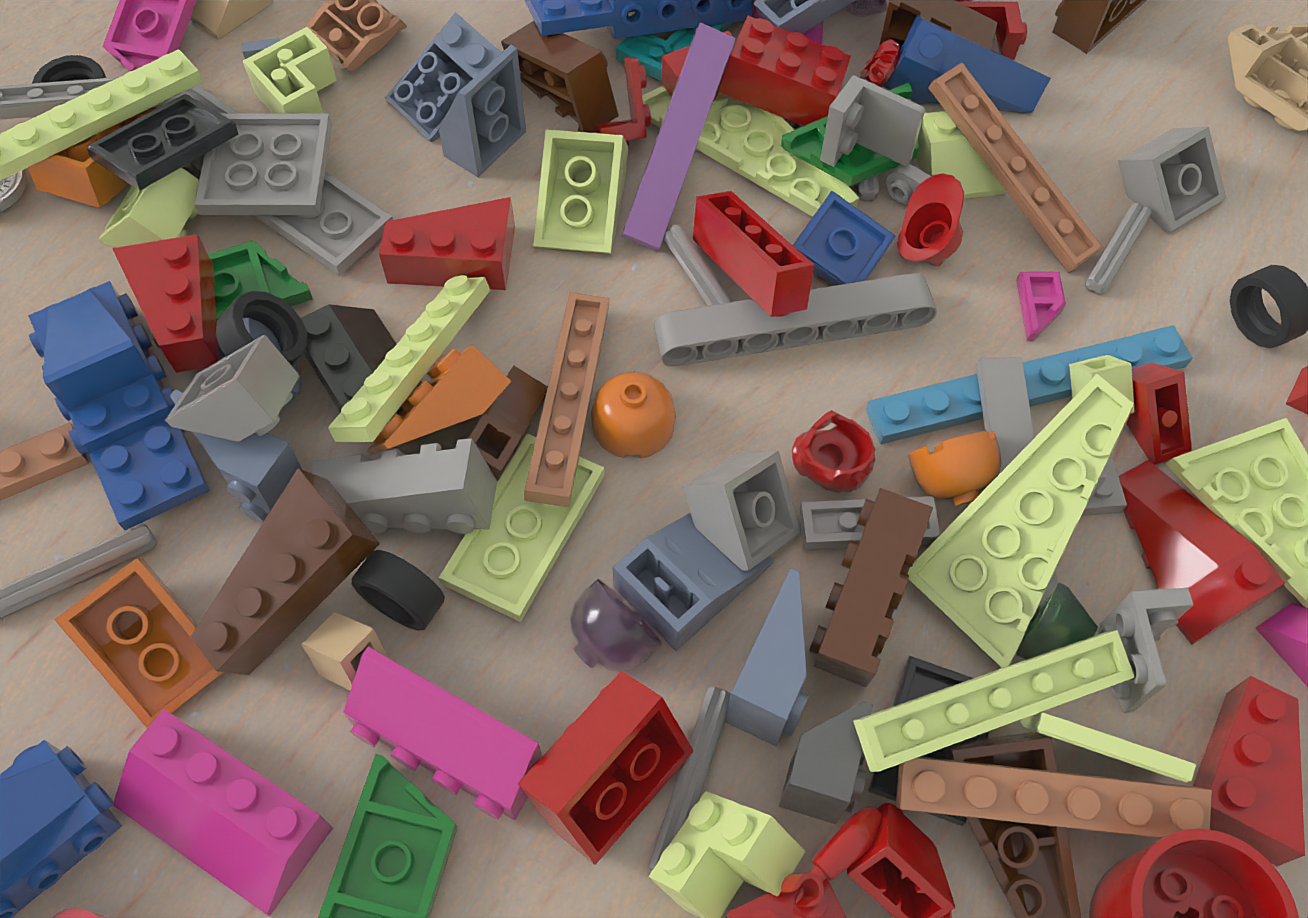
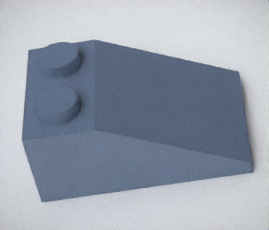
[439,45,526,177]
[170,389,303,523]
[725,568,809,747]

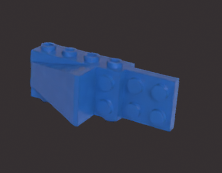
[525,0,752,39]
[28,281,210,531]
[0,740,122,918]

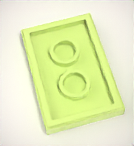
[1020,712,1196,783]

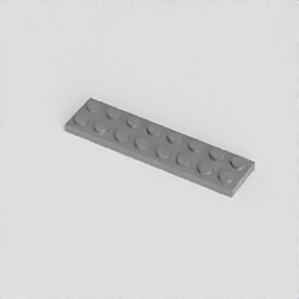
[157,85,393,276]

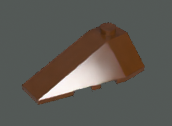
[950,732,1081,918]

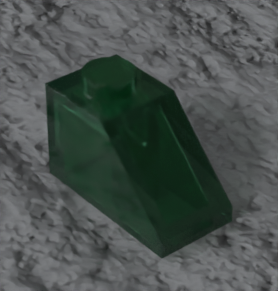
[1016,582,1098,660]

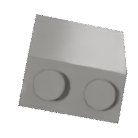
[1118,127,1226,232]
[165,334,300,442]
[683,451,801,571]

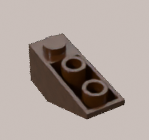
[468,365,548,478]

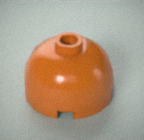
[591,371,676,458]
[908,431,1002,506]

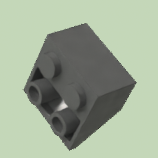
[779,701,873,825]

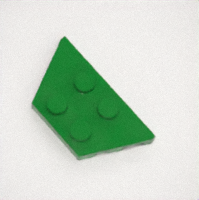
[781,83,919,186]
[151,240,313,348]
[318,754,458,918]

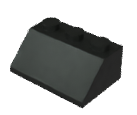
[301,304,422,415]

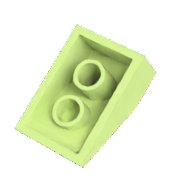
[533,129,629,254]

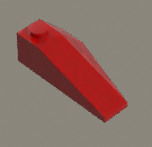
[1118,460,1285,645]

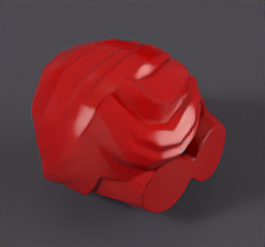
[792,410,876,493]

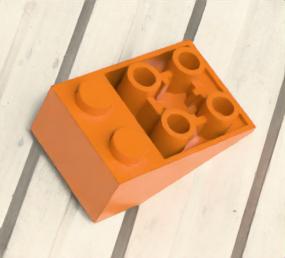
[367,345,511,455]

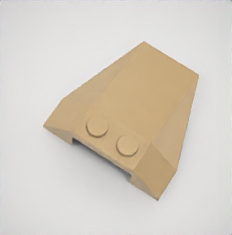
[1228,24,1308,131]

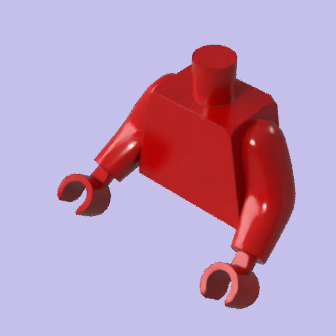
[781,802,955,918]

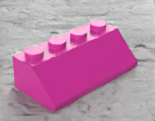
[343,647,542,820]
[113,709,333,916]

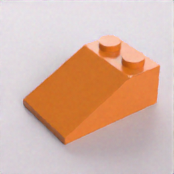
[28,106,160,208]
[54,558,223,728]

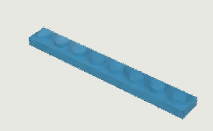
[866,325,1193,445]

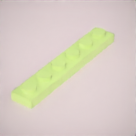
[0,49,203,181]
[328,275,490,442]
[853,630,1135,772]

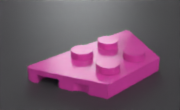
[102,0,197,71]

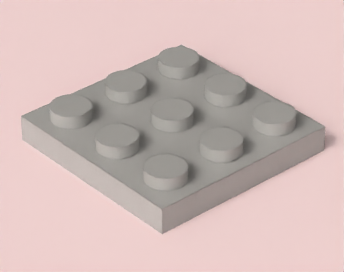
[194,113,332,215]

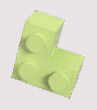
[243,27,337,113]
[648,791,806,918]

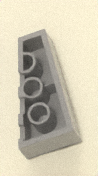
[311,438,497,534]

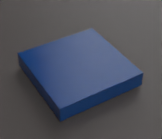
[793,191,896,286]

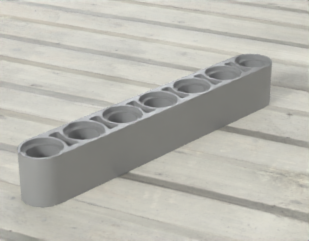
[654,273,937,366]

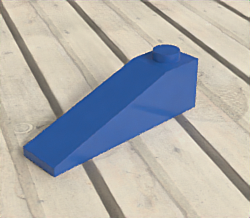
[883,15,1051,113]

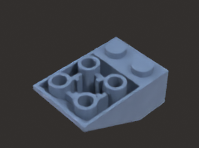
[385,12,522,142]
[612,513,774,651]

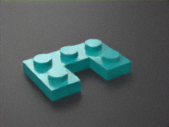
[616,22,733,81]

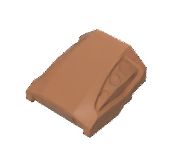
[304,0,407,72]

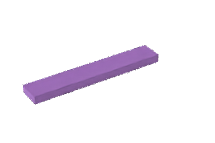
[620,22,735,252]

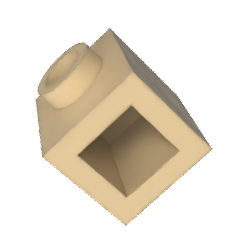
[301,612,388,690]

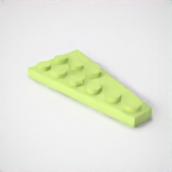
[642,86,859,217]
[908,374,1134,668]
[1165,418,1308,608]

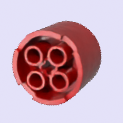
[1089,829,1299,918]

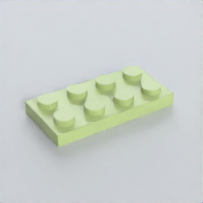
[439,433,605,622]

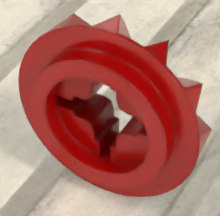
[860,39,900,88]

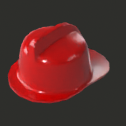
[897,173,964,266]

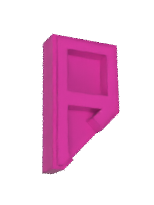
[1016,272,1066,341]

